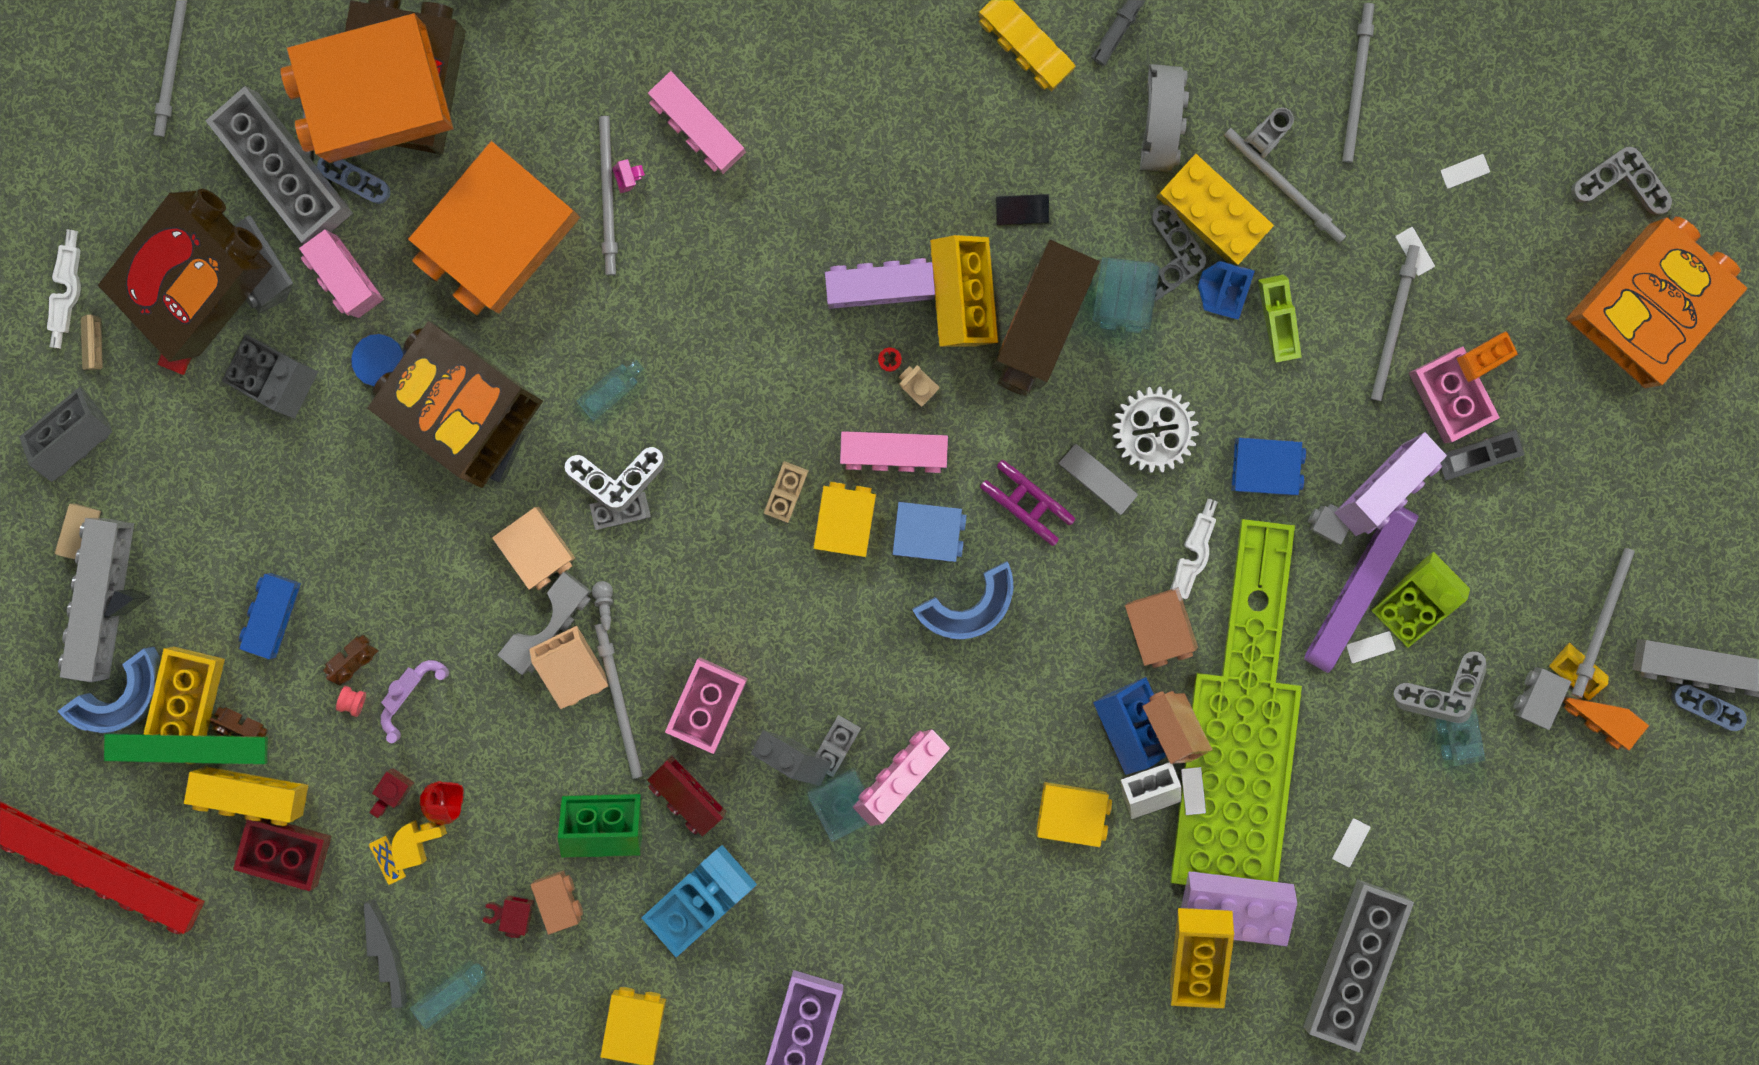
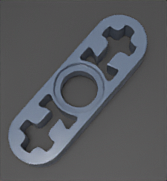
[317,157,390,204]
[1671,684,1747,731]

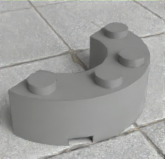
[1140,64,1189,172]

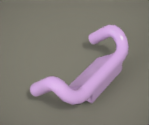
[381,660,449,743]

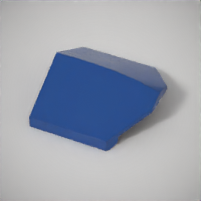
[1198,261,1254,320]

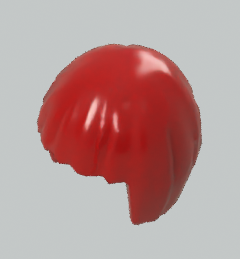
[419,781,464,825]

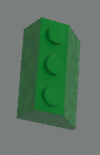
[558,794,642,858]

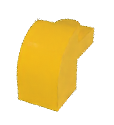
[391,820,447,871]

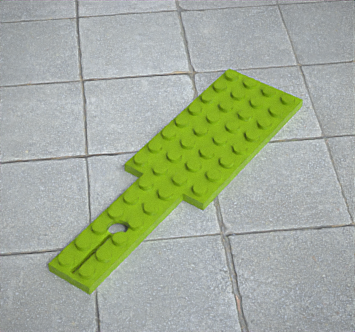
[1170,519,1302,885]

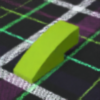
[1258,274,1302,363]

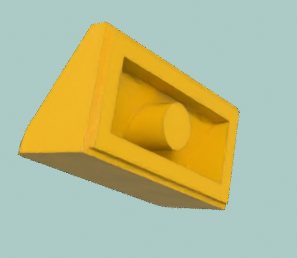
[1549,643,1609,701]

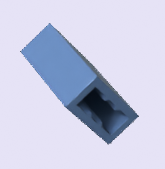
[893,502,966,562]

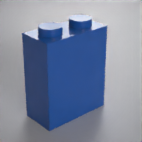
[1231,438,1306,495]

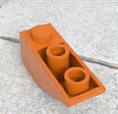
[1563,697,1649,750]

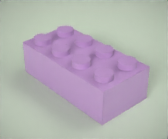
[825,258,935,309]
[1334,432,1447,536]
[1181,871,1297,946]
[765,970,843,1065]

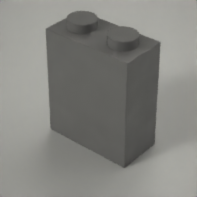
[751,730,832,786]

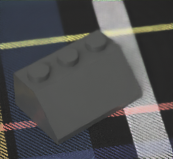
[235,215,293,314]
[19,387,113,482]

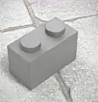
[1514,667,1571,730]

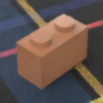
[531,870,583,934]

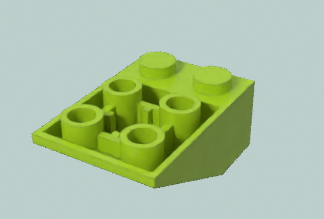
[1371,551,1470,648]

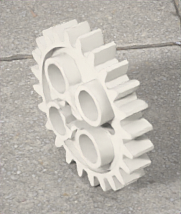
[1112,387,1199,473]

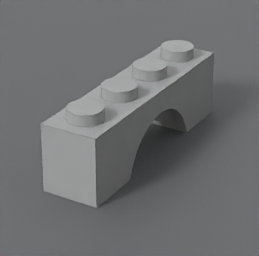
[498,572,591,675]

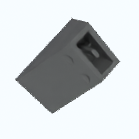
[222,334,319,419]

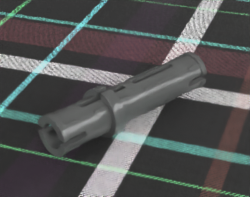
[1091,0,1146,66]

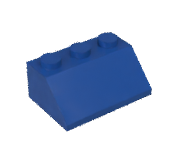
[1093,677,1167,775]

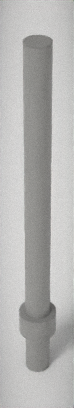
[154,0,187,137]
[1342,3,1375,163]
[599,116,618,275]
[1224,128,1346,243]
[1371,245,1420,401]
[1572,548,1635,698]
[594,623,643,779]

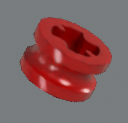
[878,347,902,372]

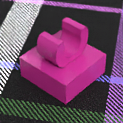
[612,159,645,193]

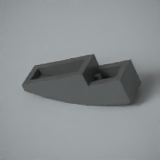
[1440,429,1525,480]

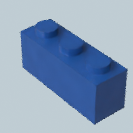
[239,573,301,659]

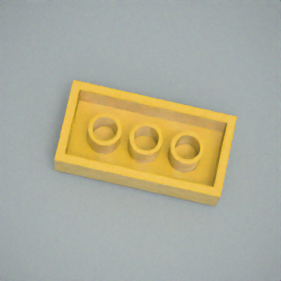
[1156,154,1274,266]
[930,235,998,347]
[144,647,225,764]
[184,766,308,826]
[1170,908,1234,1008]

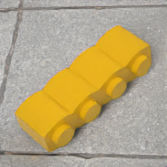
[978,0,1076,92]

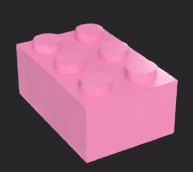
[299,230,384,318]
[1409,347,1500,443]
[665,658,747,754]

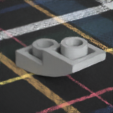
[589,492,651,530]
[817,715,861,777]

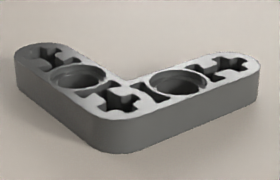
[1138,205,1206,303]

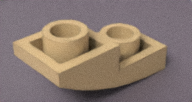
[764,461,809,523]

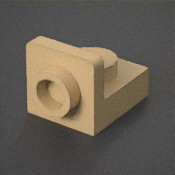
[899,365,940,407]

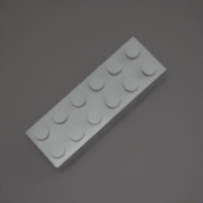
[206,86,353,244]
[58,518,134,682]
[1304,879,1414,1052]

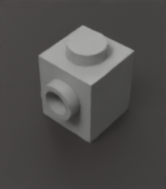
[1308,504,1349,545]

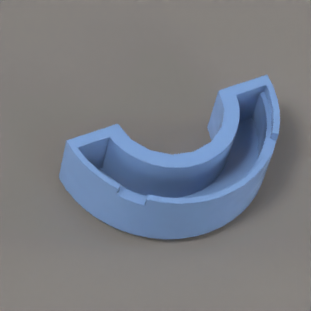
[912,561,1013,639]
[58,647,161,733]

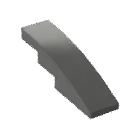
[364,899,408,1008]

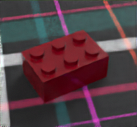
[233,818,332,891]

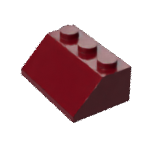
[647,755,727,837]

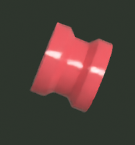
[336,686,366,717]

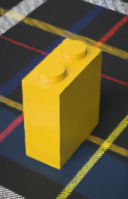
[813,482,876,557]
[1036,782,1112,847]
[600,987,666,1065]

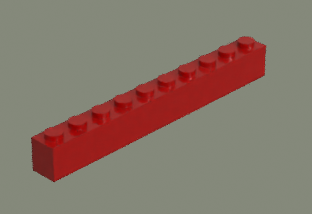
[0,801,205,934]

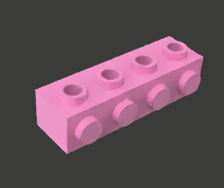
[648,71,746,174]
[840,432,948,473]
[853,729,950,826]

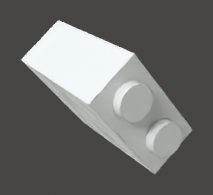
[1121,762,1181,819]

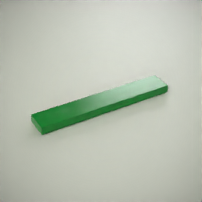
[104,733,268,764]

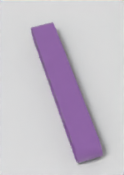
[1304,507,1418,673]

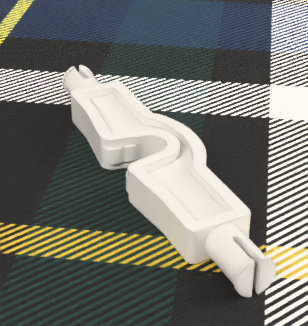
[47,230,81,349]
[1170,498,1218,599]

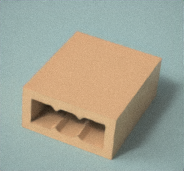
[492,507,576,590]
[529,626,608,709]

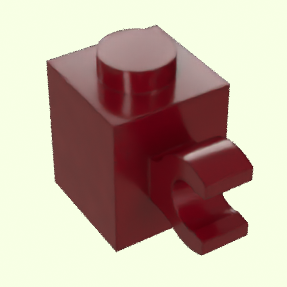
[369,768,415,818]
[483,895,535,938]

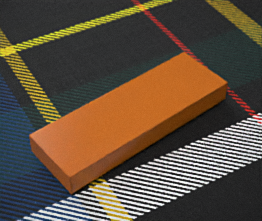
[1456,331,1518,382]

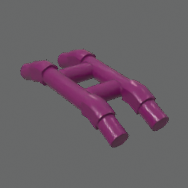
[980,460,1075,546]

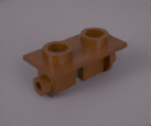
[323,635,379,685]
[209,707,268,737]

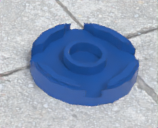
[352,334,405,386]

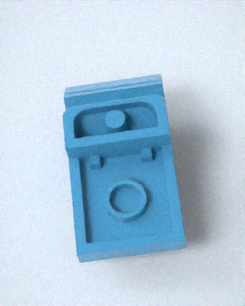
[642,845,757,957]

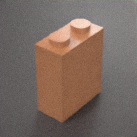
[1125,587,1198,668]
[1143,691,1212,764]

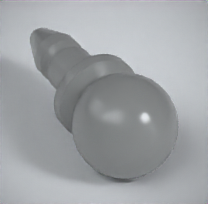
[592,581,613,631]

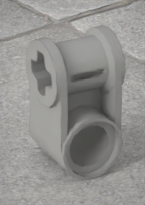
[1244,107,1294,159]

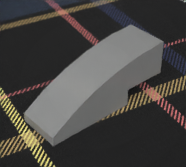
[1058,444,1138,515]

